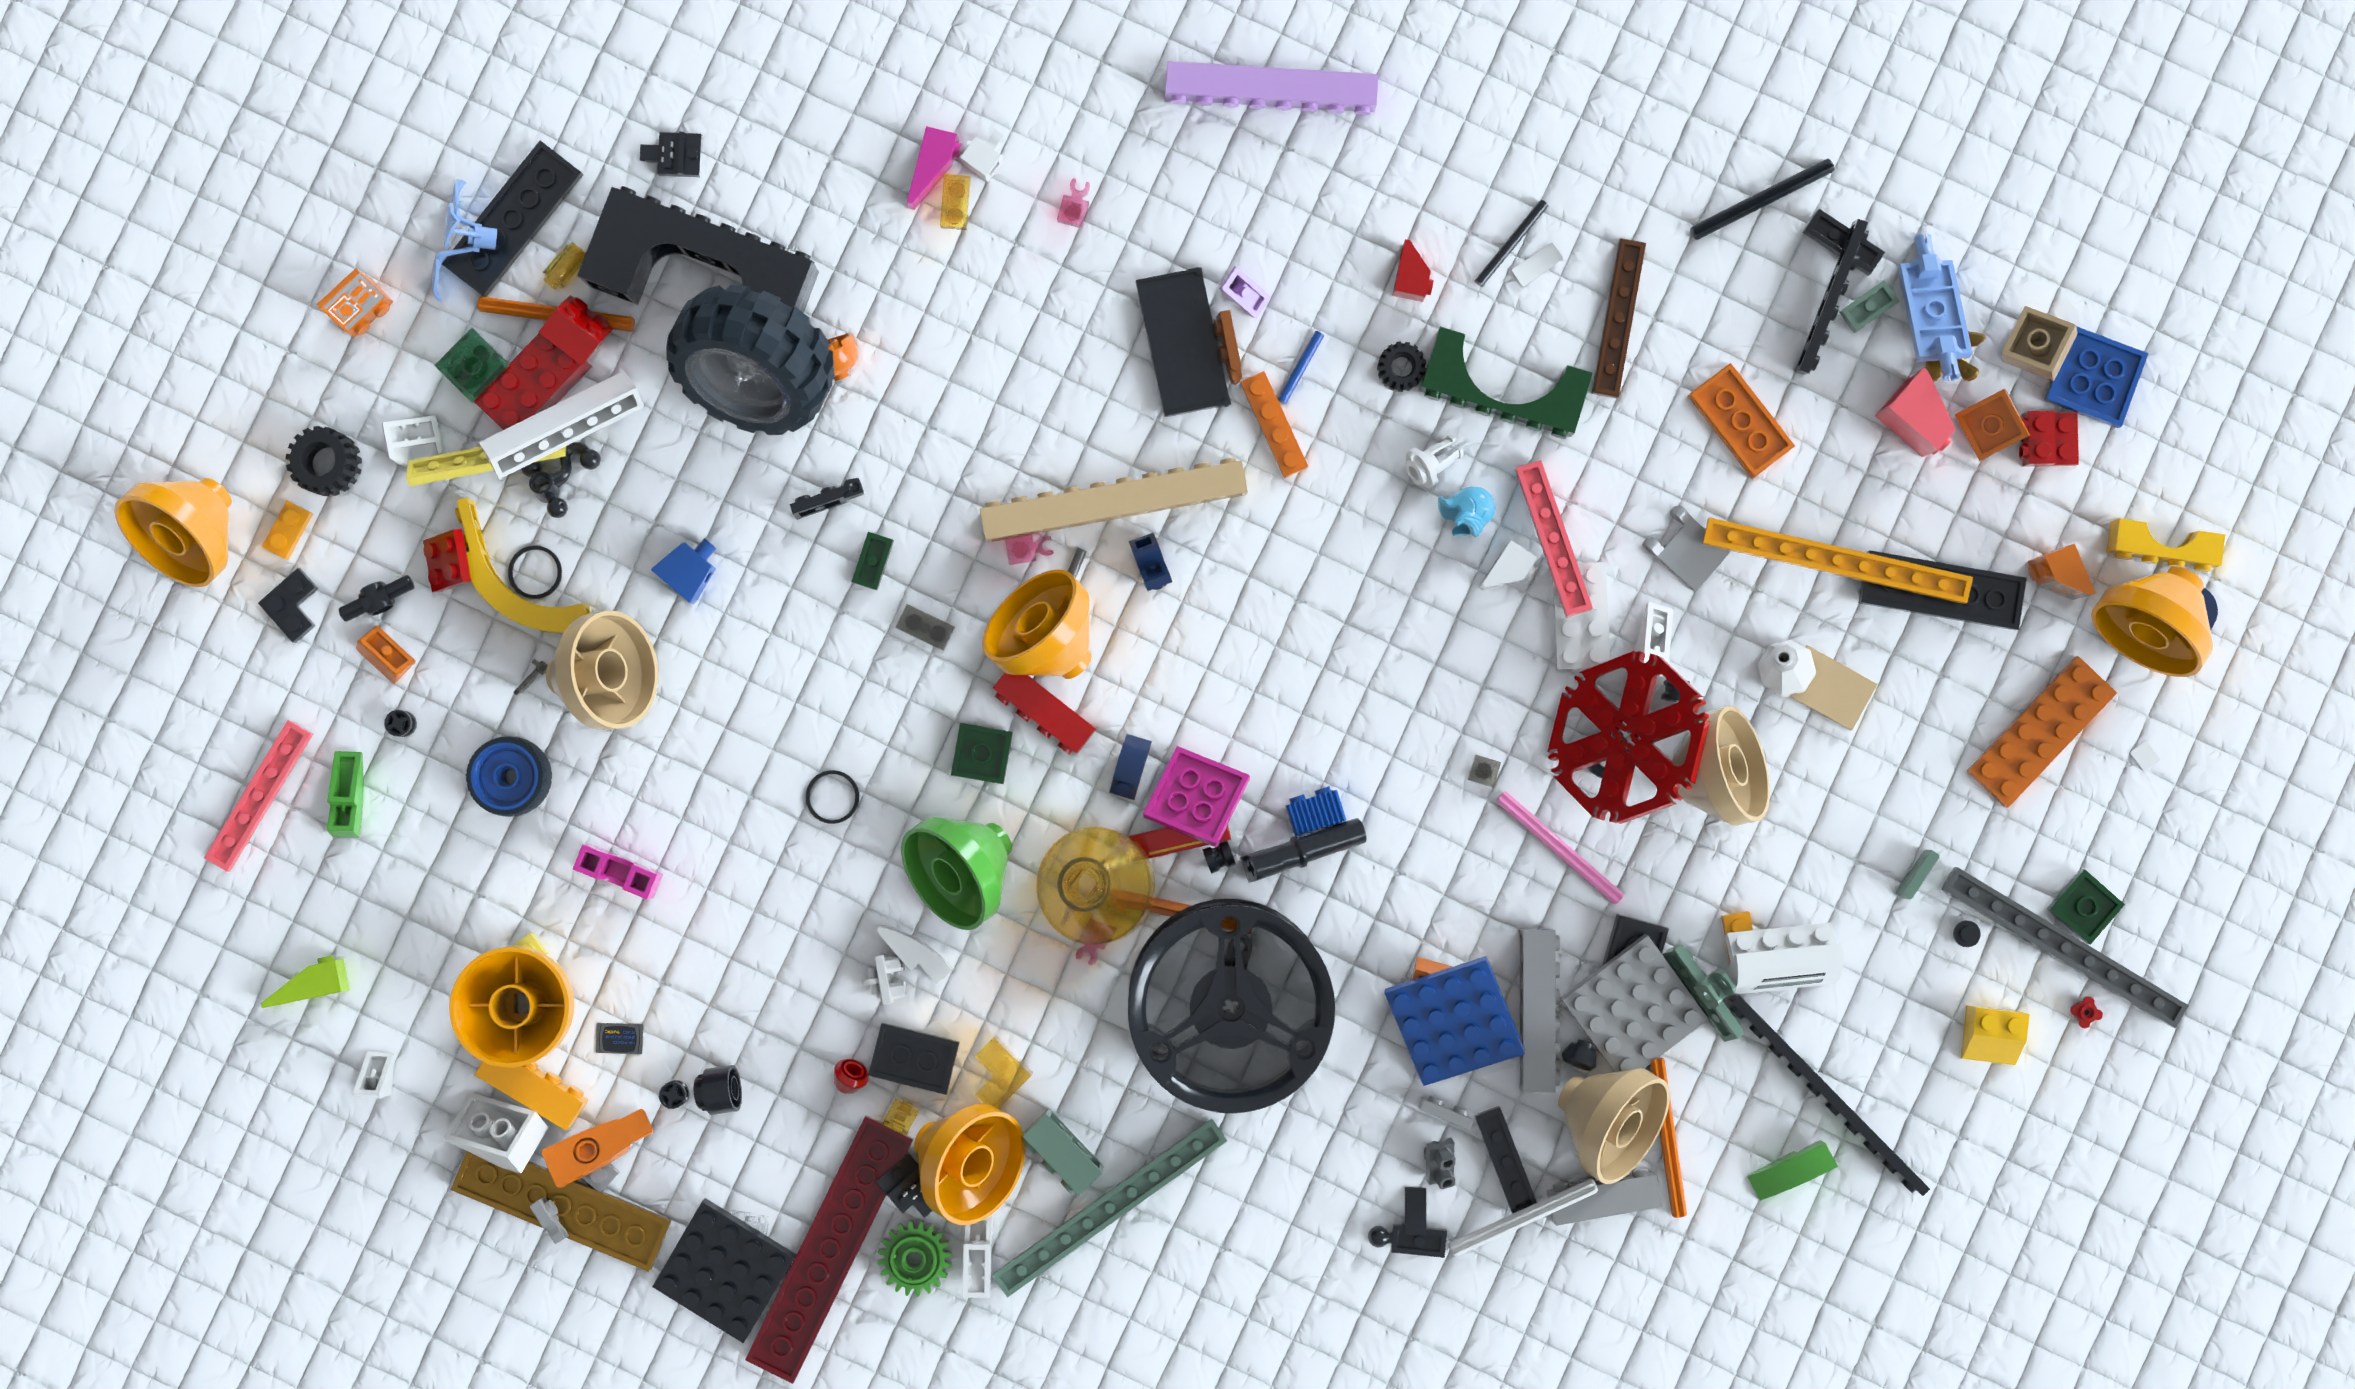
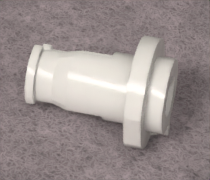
[1405,435,1464,488]

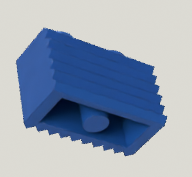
[1285,786,1346,836]

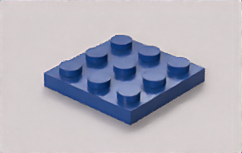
[2044,326,2149,428]

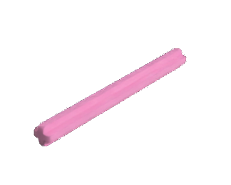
[1496,792,1624,904]

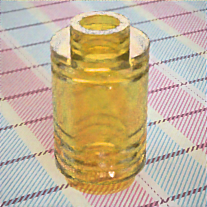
[542,242,586,290]

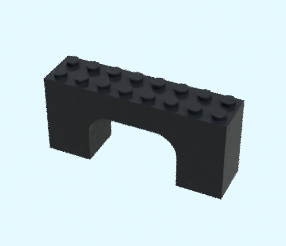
[577,186,819,313]

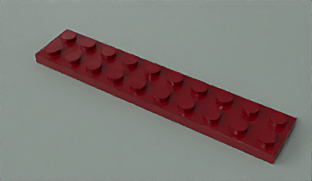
[745,1115,914,1384]

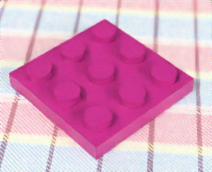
[1143,746,1250,847]

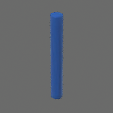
[1277,331,1324,405]

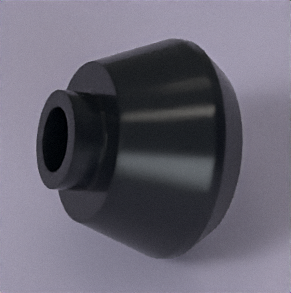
[1561,1038,1597,1072]

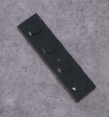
[1474,1106,1537,1214]

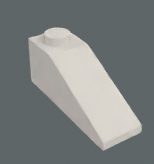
[1634,602,1673,691]

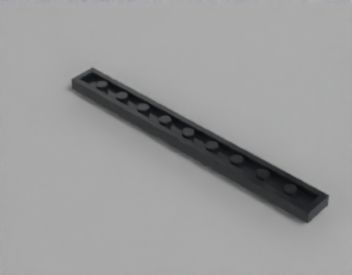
[1728,994,1930,1197]

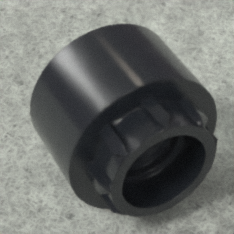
[693,1065,742,1115]

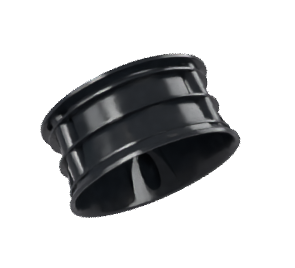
[1128,898,1335,1113]

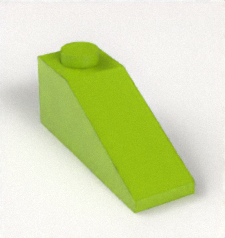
[261,955,350,1008]

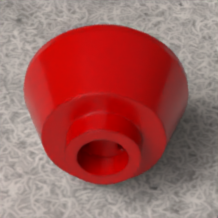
[834,1059,869,1094]

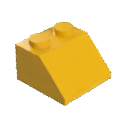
[1961,1005,2030,1065]

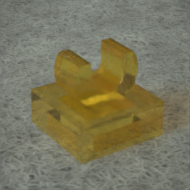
[883,1099,920,1136]

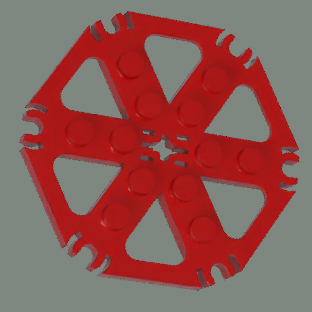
[1547,651,1710,824]

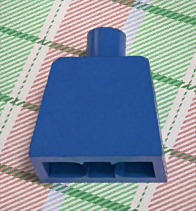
[651,538,717,605]

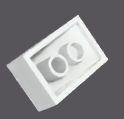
[443,1092,549,1174]

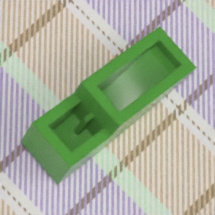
[326,751,363,838]
[1747,1140,1838,1201]

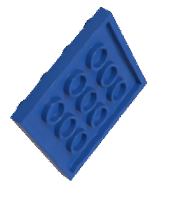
[1384,956,1525,1086]

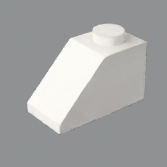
[1479,540,1538,590]

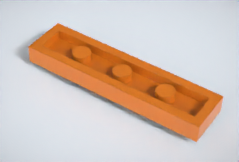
[1240,371,1309,479]

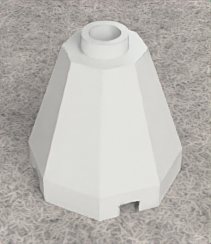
[1757,640,1816,697]

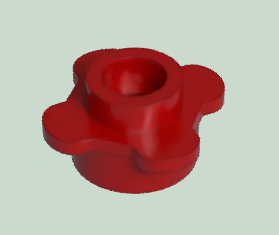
[2070,996,2103,1028]

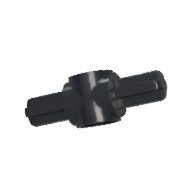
[338,575,415,622]

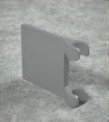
[1642,505,1730,592]

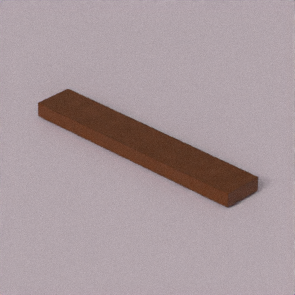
[1591,238,1646,399]

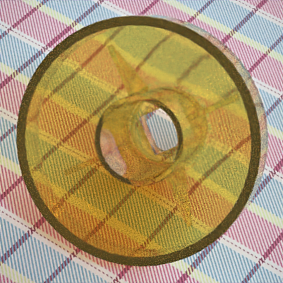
[1036,827,1155,945]

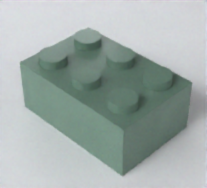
[1022,1108,1104,1196]

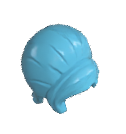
[1438,486,1496,537]

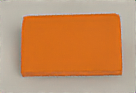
[356,625,416,684]

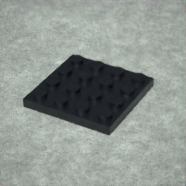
[652,1198,797,1343]

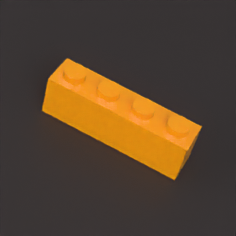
[474,1062,589,1130]

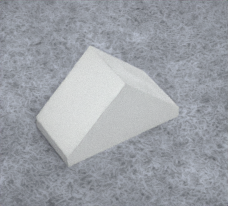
[352,1051,395,1099]

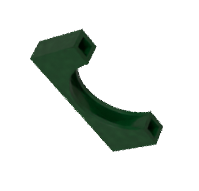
[1419,326,1593,439]

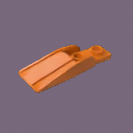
[541,1109,654,1188]

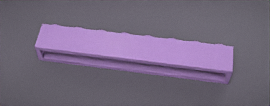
[1165,61,1379,115]

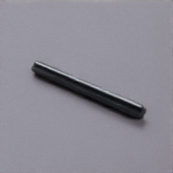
[1690,158,1835,240]

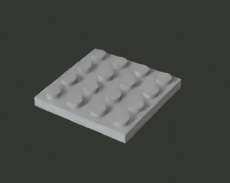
[1560,934,1709,1072]

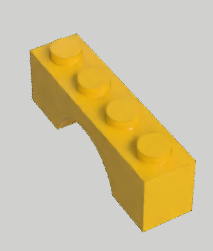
[2106,518,2226,572]

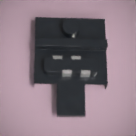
[640,131,703,178]
[876,1152,932,1218]

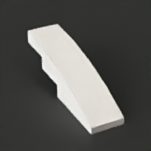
[962,1214,993,1298]

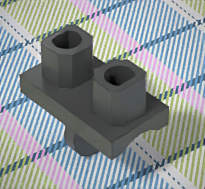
[1424,1138,1456,1190]

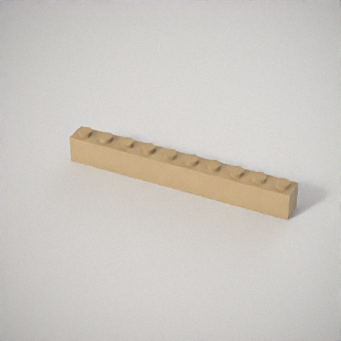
[980,458,1248,543]

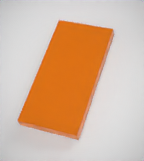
[1688,363,1795,479]

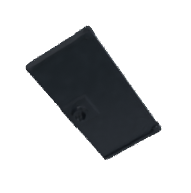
[1135,267,1231,417]

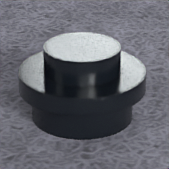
[1953,920,1981,947]

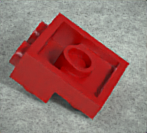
[2019,411,2079,467]

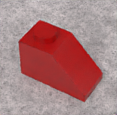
[1392,239,1434,302]

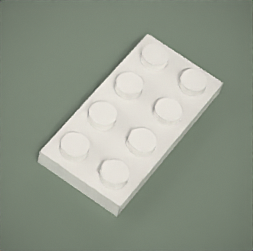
[1552,562,1610,670]

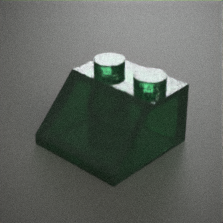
[434,328,510,403]

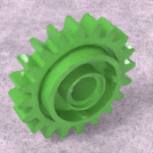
[877,1220,952,1297]

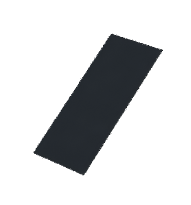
[1405,1187,1427,1236]

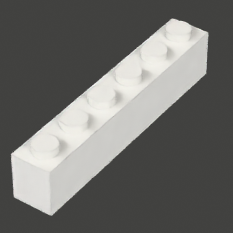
[479,371,644,479]

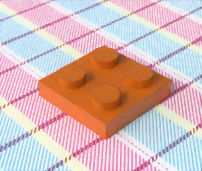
[1955,389,2030,461]

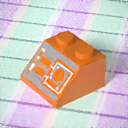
[316,268,394,337]
[2027,544,2096,600]

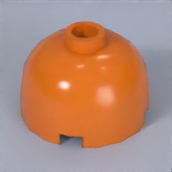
[828,333,858,381]

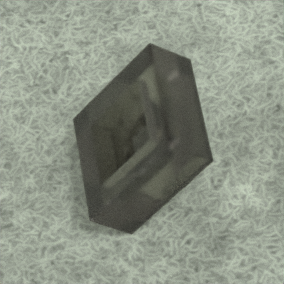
[1467,754,1501,788]

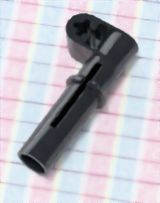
[1240,818,1367,883]

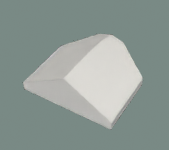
[382,415,443,468]

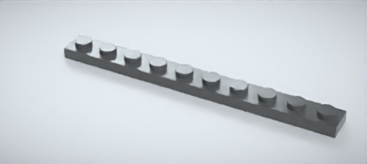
[1941,867,2189,1028]

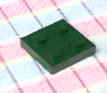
[951,723,1013,784]
[2047,869,2125,945]

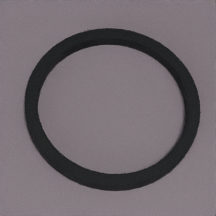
[508,546,562,599]
[805,770,859,824]

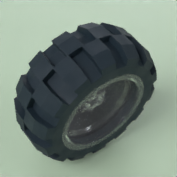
[666,284,835,435]

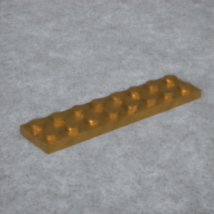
[451,1151,672,1272]

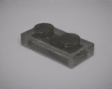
[895,604,956,651]

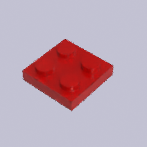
[423,529,471,592]

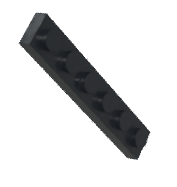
[1795,219,1869,375]

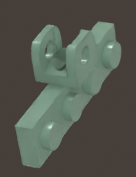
[1662,944,1745,1042]

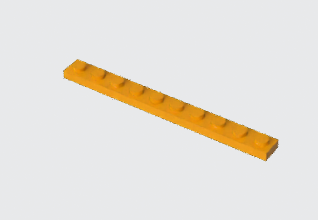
[1702,517,1973,604]

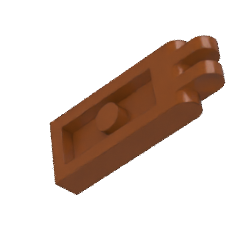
[1213,310,1242,385]

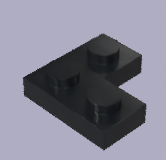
[258,568,318,643]

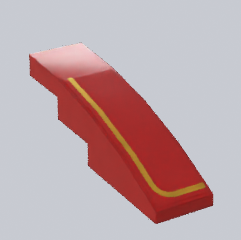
[1117,825,1231,865]

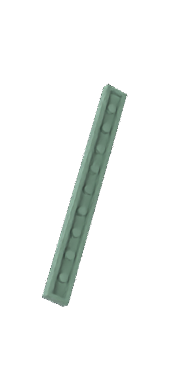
[992,1118,1227,1298]

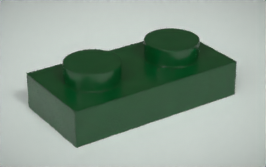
[851,532,894,591]

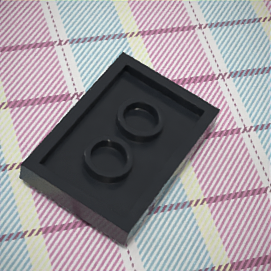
[868,1022,960,1095]

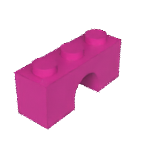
[572,844,663,899]

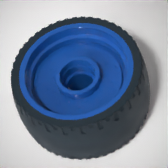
[466,736,552,817]

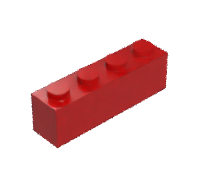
[993,673,1097,755]

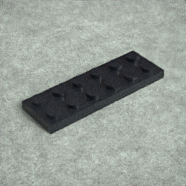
[442,140,584,297]
[1858,550,2027,631]

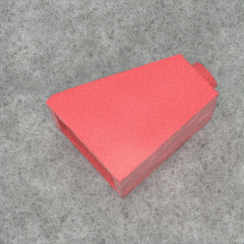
[1875,368,1956,457]

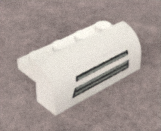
[1725,922,1843,995]

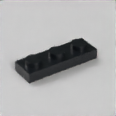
[1802,208,1885,276]

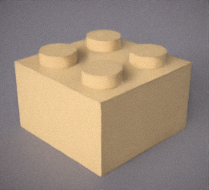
[2001,306,2078,381]

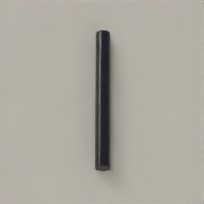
[1474,199,1549,287]

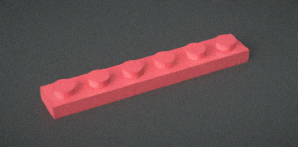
[1515,460,1593,618]
[204,720,314,872]

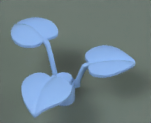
[431,179,497,302]

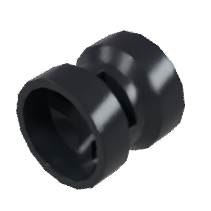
[1202,841,1236,874]

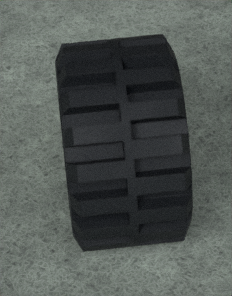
[285,426,362,496]

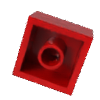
[538,295,614,366]

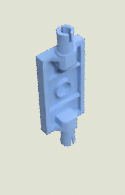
[1898,233,1972,381]

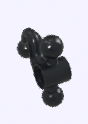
[521,442,601,518]

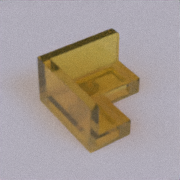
[974,1035,1033,1109]

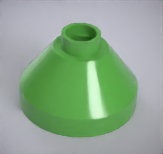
[901,817,1012,930]

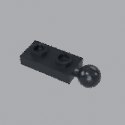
[1368,1224,1447,1258]

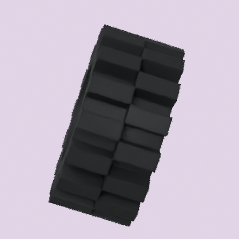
[1377,341,1426,392]

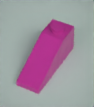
[907,126,962,210]

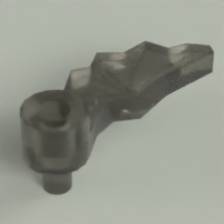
[513,659,548,695]

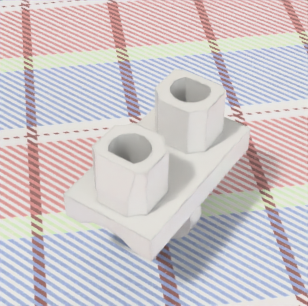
[862,954,908,1004]

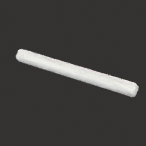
[1450,1179,1598,1256]

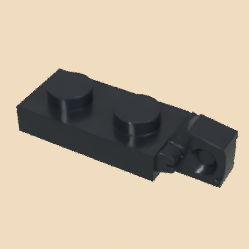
[789,478,865,520]

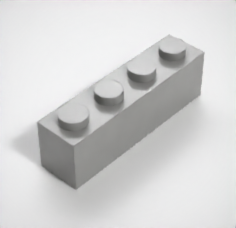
[1546,1168,1662,1226]

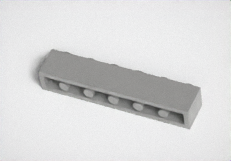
[1520,929,1560,1093]

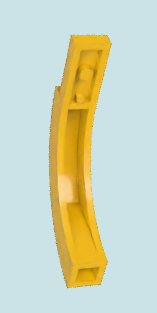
[455,497,591,634]

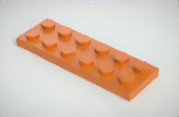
[1967,656,2117,808]

